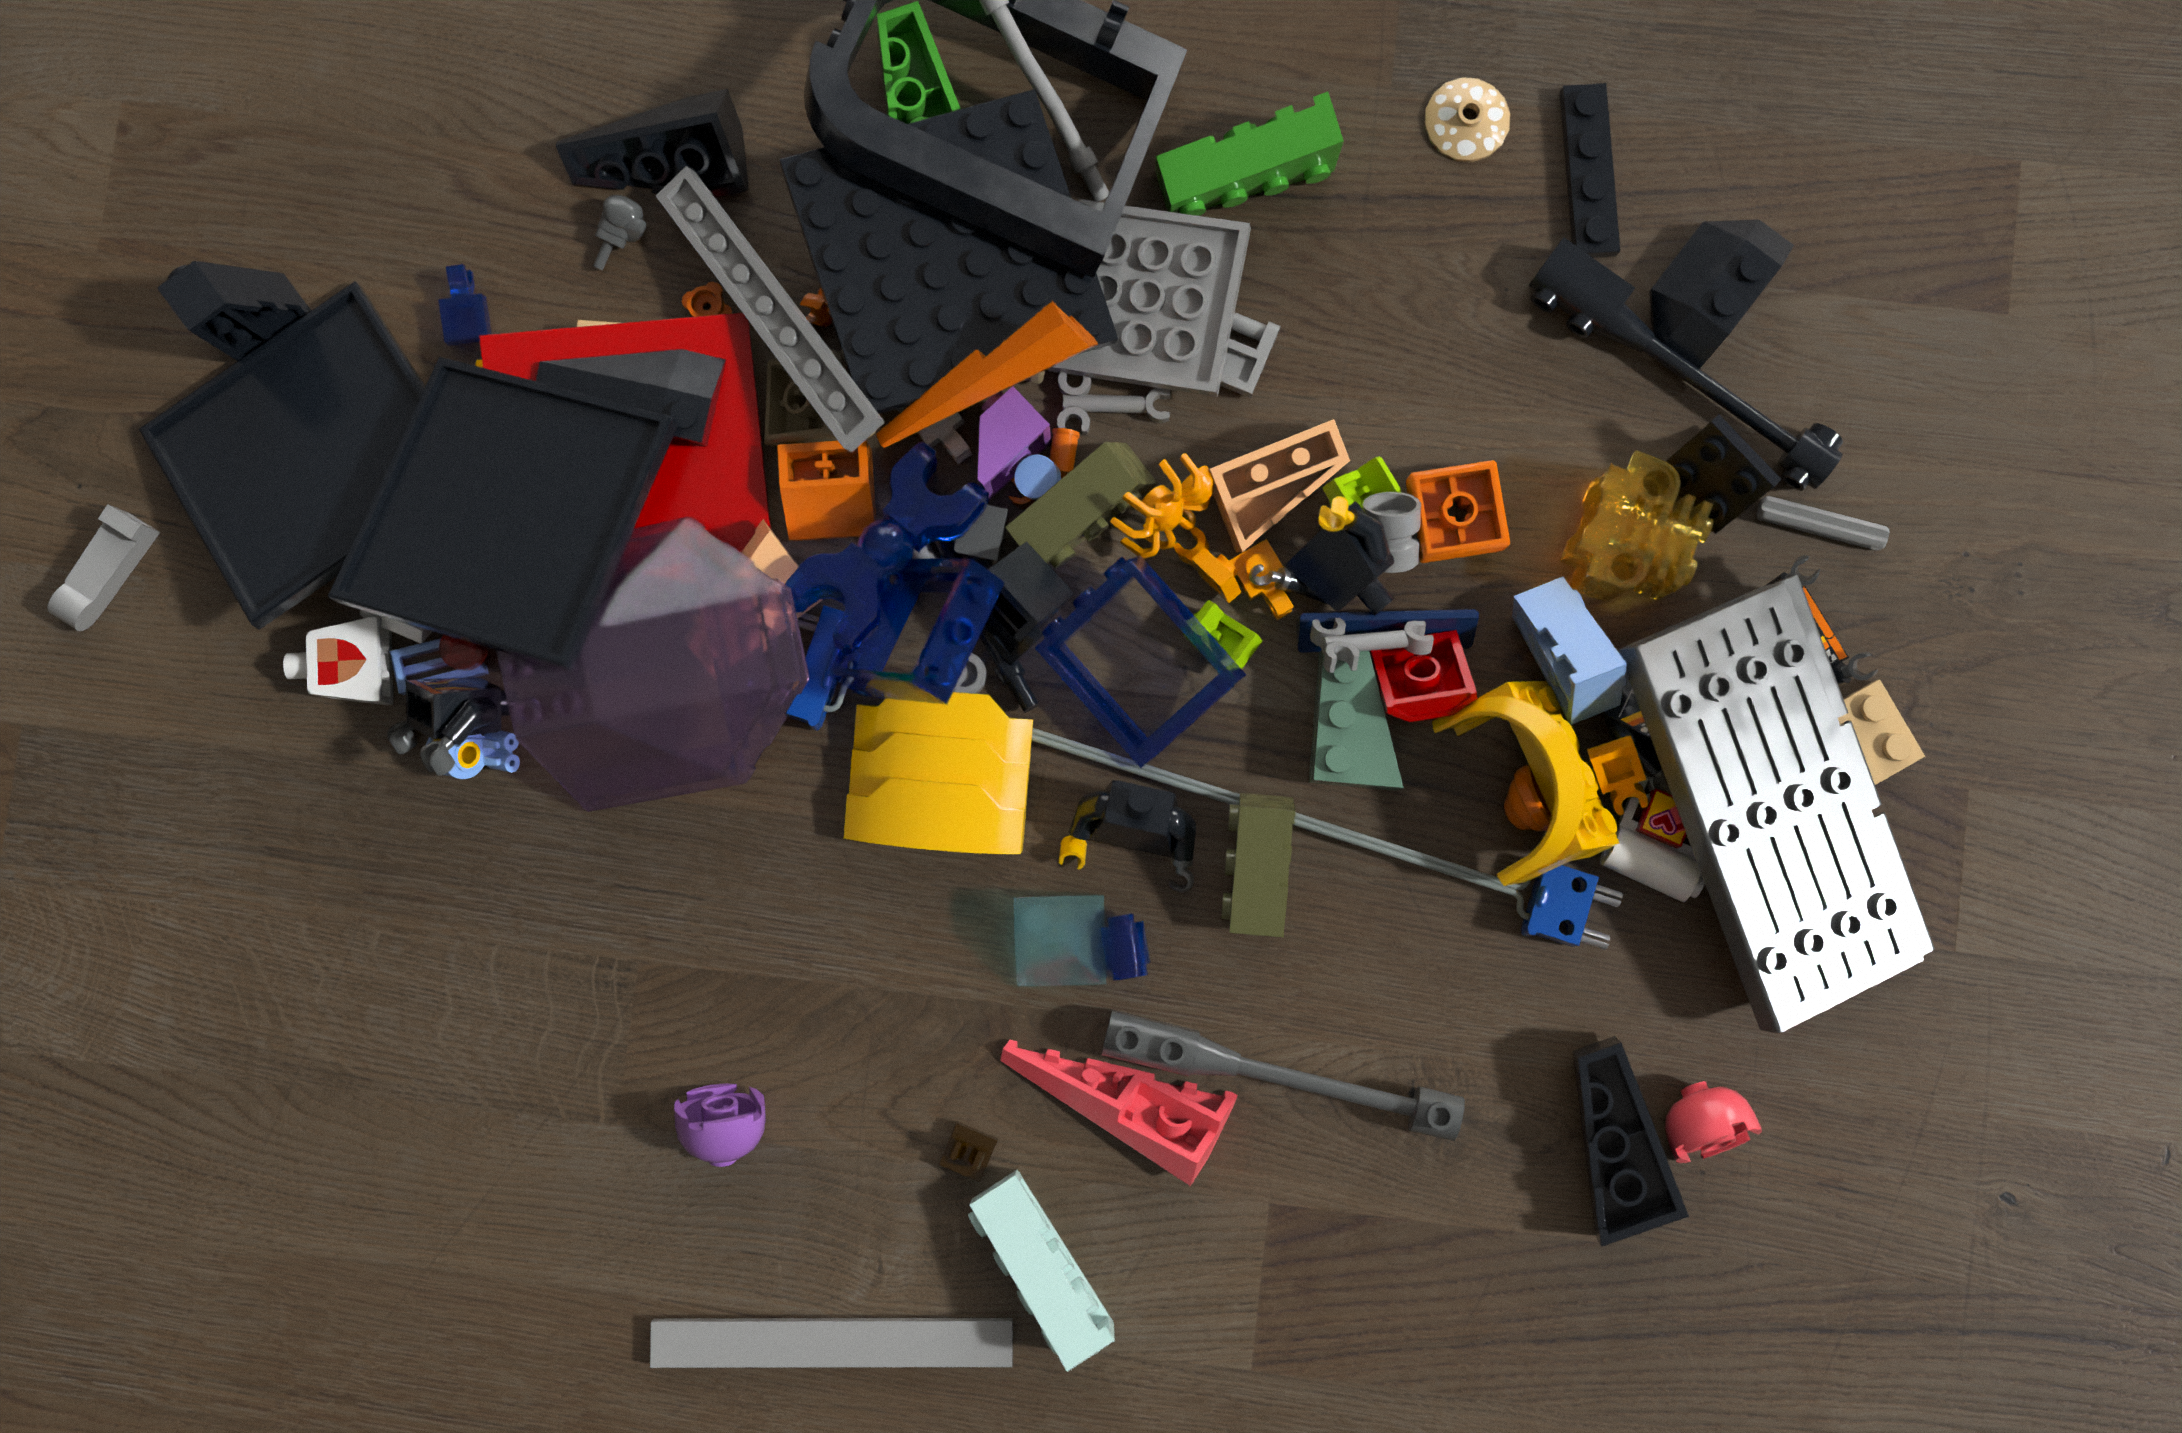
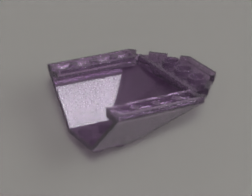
[496,517,810,812]

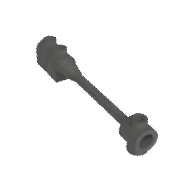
[1101,1009,1464,1141]

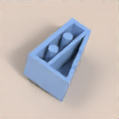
[1513,577,1627,725]

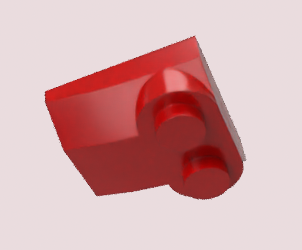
[1369,630,1477,722]

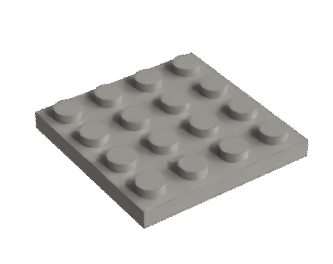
[1047,199,1251,397]

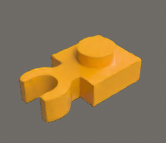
[1587,735,1648,816]

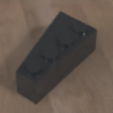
[1572,1036,1689,1247]

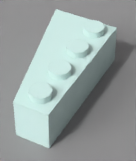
[968,1169,1114,1372]

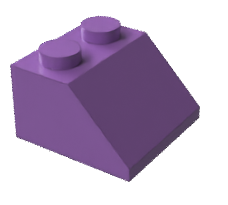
[977,386,1051,501]

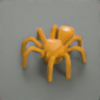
[1110,453,1214,558]

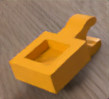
[1173,527,1241,604]
[1229,539,1294,621]

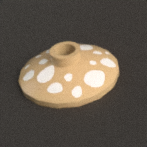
[1424,78,1510,162]

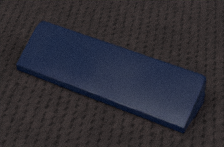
[1296,609,1479,653]

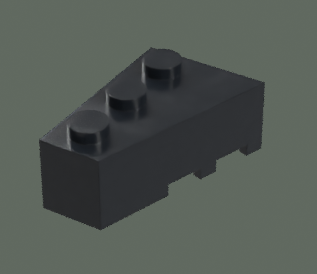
[157,261,311,361]

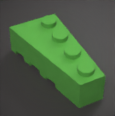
[877,1,961,124]
[1155,91,1344,216]

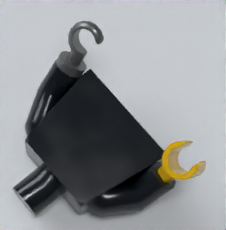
[1249,496,1395,616]
[1059,780,1196,892]

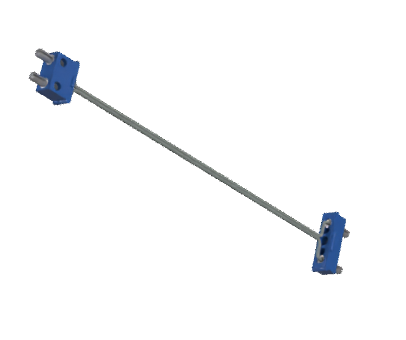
[764,605,1623,950]

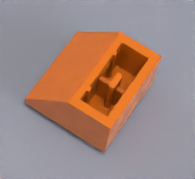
[777,439,877,542]

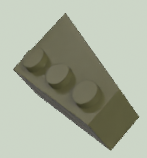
[1005,442,1158,569]
[1221,793,1296,938]

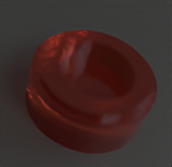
[439,635,488,671]

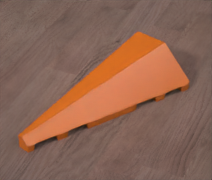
[876,301,1098,448]

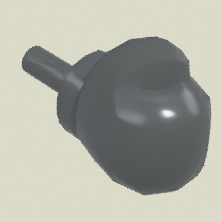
[593,195,647,270]

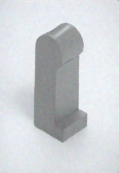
[47,504,160,631]

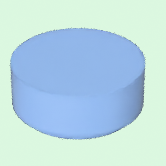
[1015,454,1061,501]

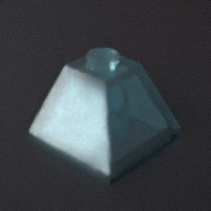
[1014,895,1106,987]

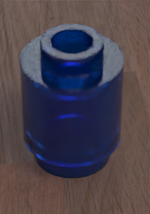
[1100,913,1151,981]

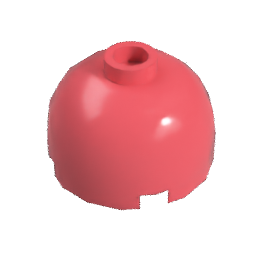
[1665,1081,1762,1163]

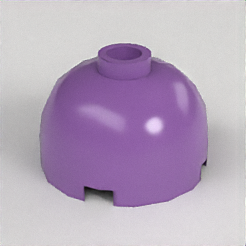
[674,1083,766,1167]

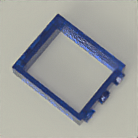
[1035,555,1246,768]
[828,559,1005,704]

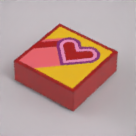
[1635,788,1686,849]

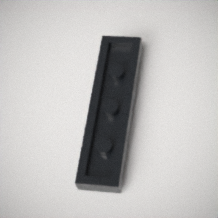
[1560,83,1620,258]

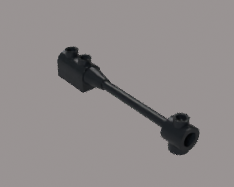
[1528,237,1843,491]

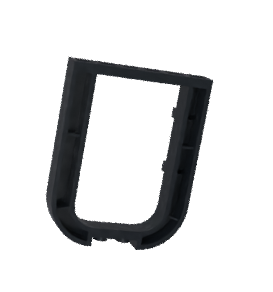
[804,0,1187,278]

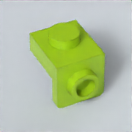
[1322,456,1401,510]
[1183,600,1263,676]

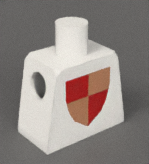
[283,617,393,705]

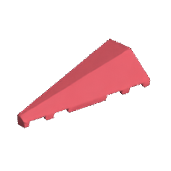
[1000,1040,1238,1186]

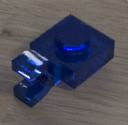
[438,264,492,346]

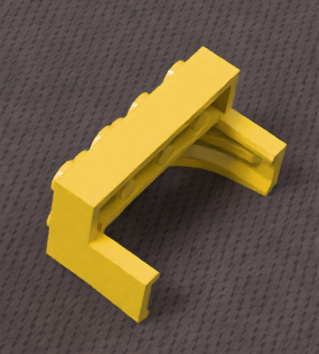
[1432,681,1620,886]

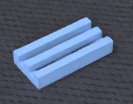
[389,636,489,695]

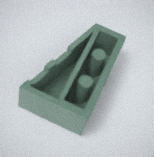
[1309,650,1403,791]

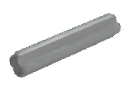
[1757,496,1889,551]

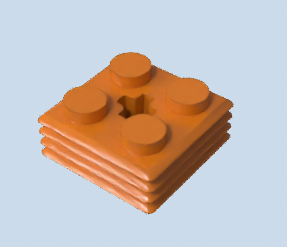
[1406,460,1510,563]

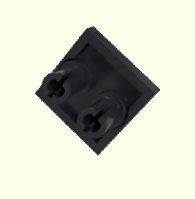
[1655,414,1781,534]

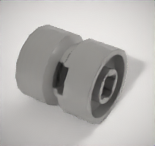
[1363,492,1421,573]

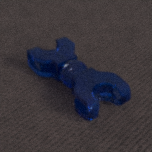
[780,442,989,655]

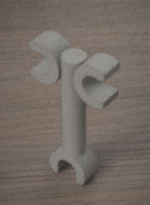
[1057,372,1170,435]
[1310,618,1434,673]

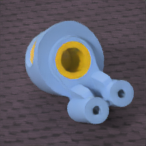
[426,730,520,779]

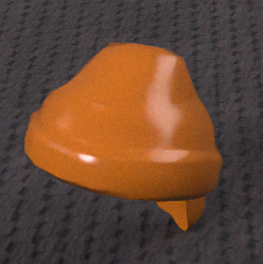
[1504,765,1552,832]

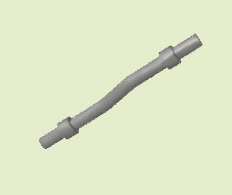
[979,0,1109,202]

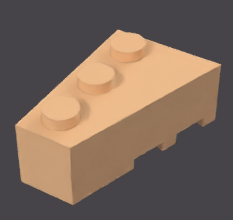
[1209,419,1350,552]

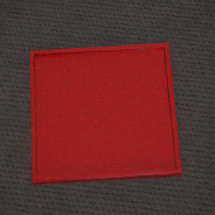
[479,313,771,586]

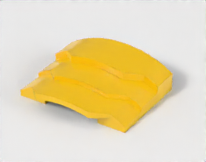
[844,687,1034,854]

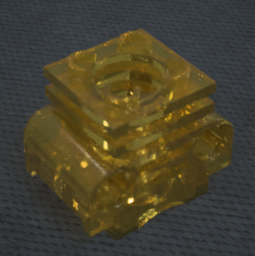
[1560,450,1713,601]

